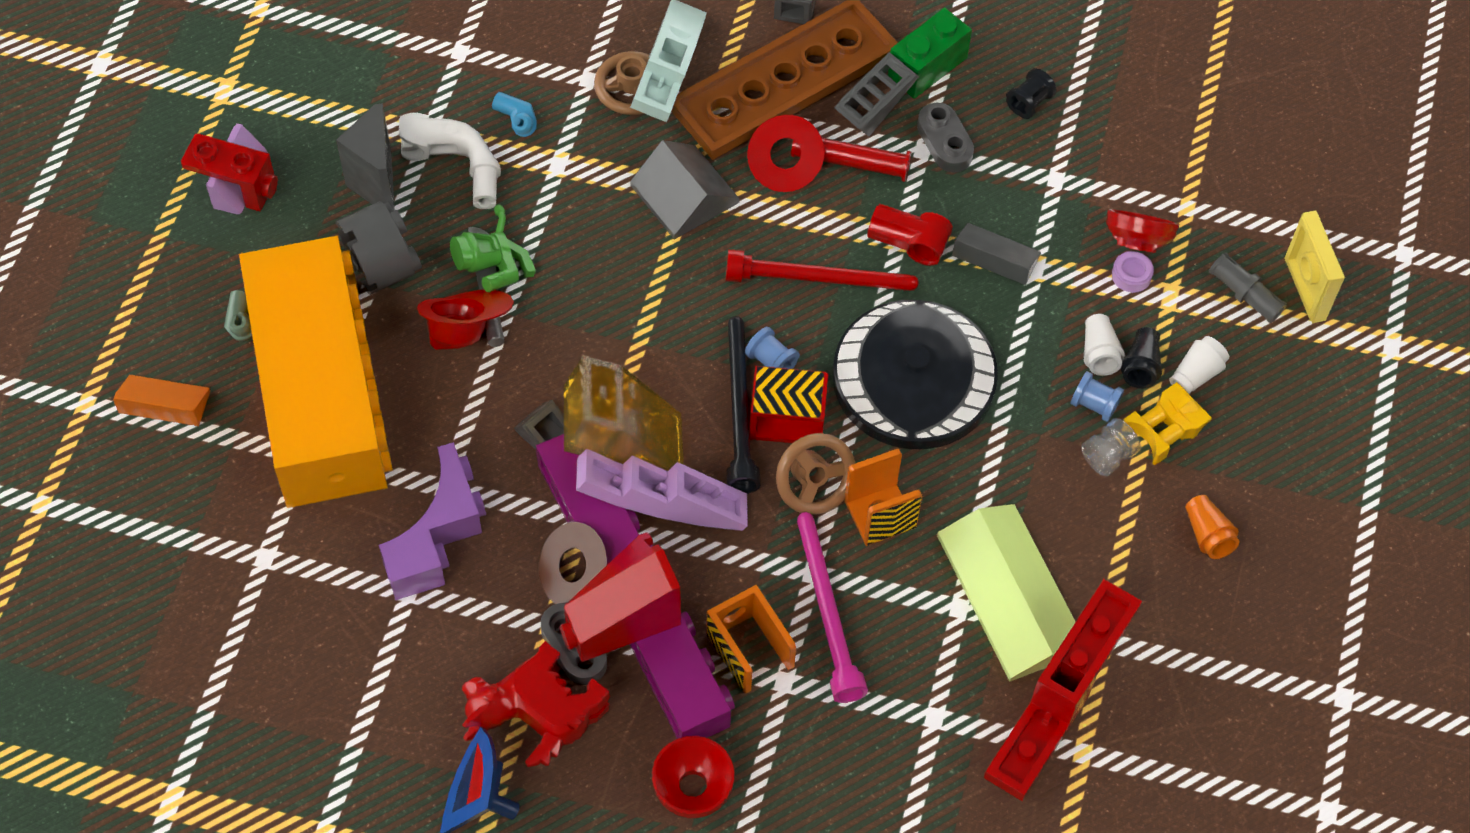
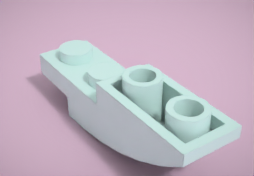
[630,0,706,122]

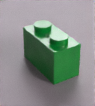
[888,7,972,99]

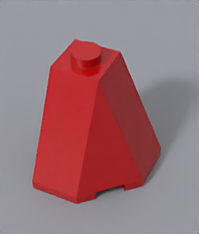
[560,532,681,662]

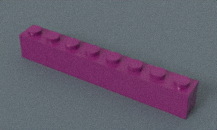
[536,426,735,739]

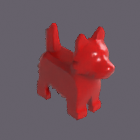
[462,641,610,767]

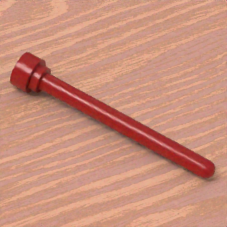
[725,249,919,291]

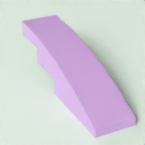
[576,449,748,531]

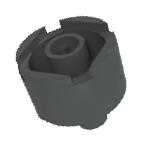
[335,201,422,295]

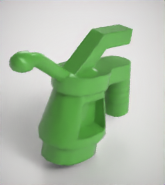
[450,204,536,292]

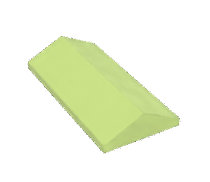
[937,504,1075,681]

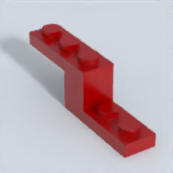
[984,579,1142,801]

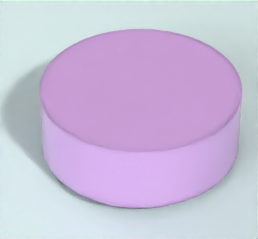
[1112,251,1154,293]

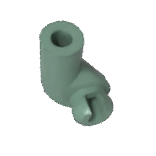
[224,290,252,341]

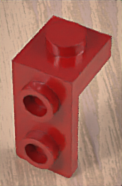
[181,133,278,212]

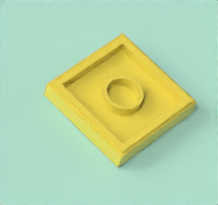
[1284,211,1345,323]

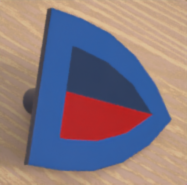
[440,727,519,833]

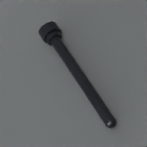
[726,316,761,494]

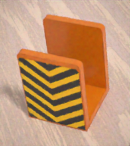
[844,449,922,546]
[707,585,796,694]

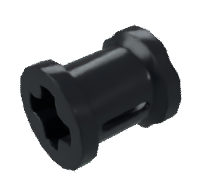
[1006,68,1057,119]

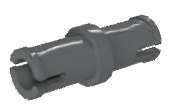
[1209,252,1288,324]

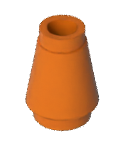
[1185,495,1240,559]

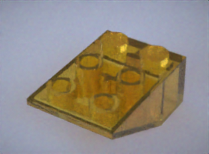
[564,355,684,471]

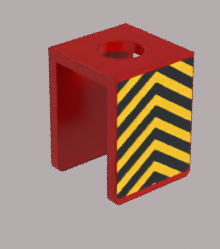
[750,366,828,443]

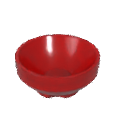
[1106,209,1180,253]
[652,736,734,818]

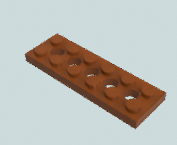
[671,0,898,160]

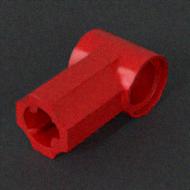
[867,203,953,266]

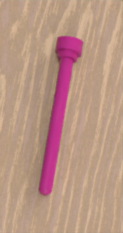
[797,512,868,703]

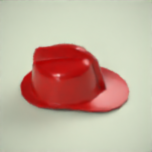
[417,290,514,350]

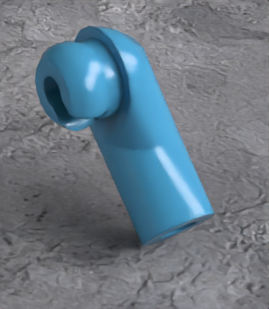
[492,92,537,137]

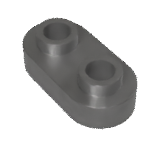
[917,102,974,172]
[540,603,607,685]

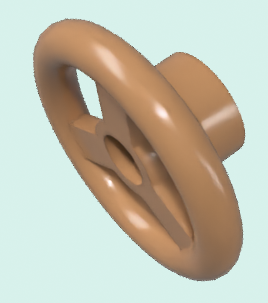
[594,51,650,115]
[776,433,855,515]

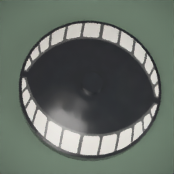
[833,300,998,450]

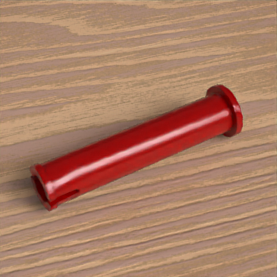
[791,138,912,182]

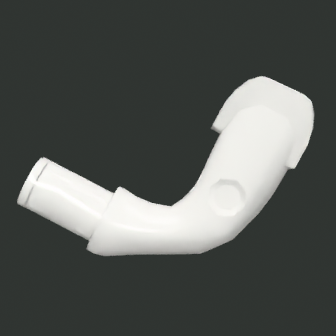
[399,113,501,209]

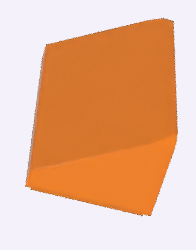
[113,375,210,426]

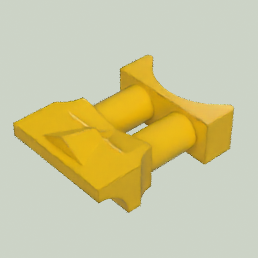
[1121,382,1212,465]

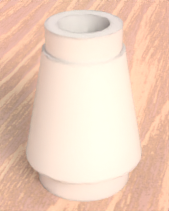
[1084,314,1125,376]
[1169,336,1229,394]

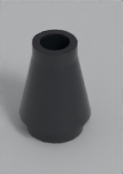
[1121,327,1162,389]

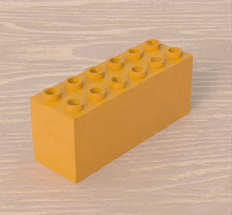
[239,236,393,508]

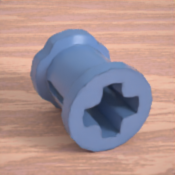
[745,327,800,369]
[1070,371,1124,422]

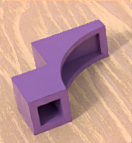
[379,442,486,600]

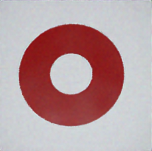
[747,115,824,192]

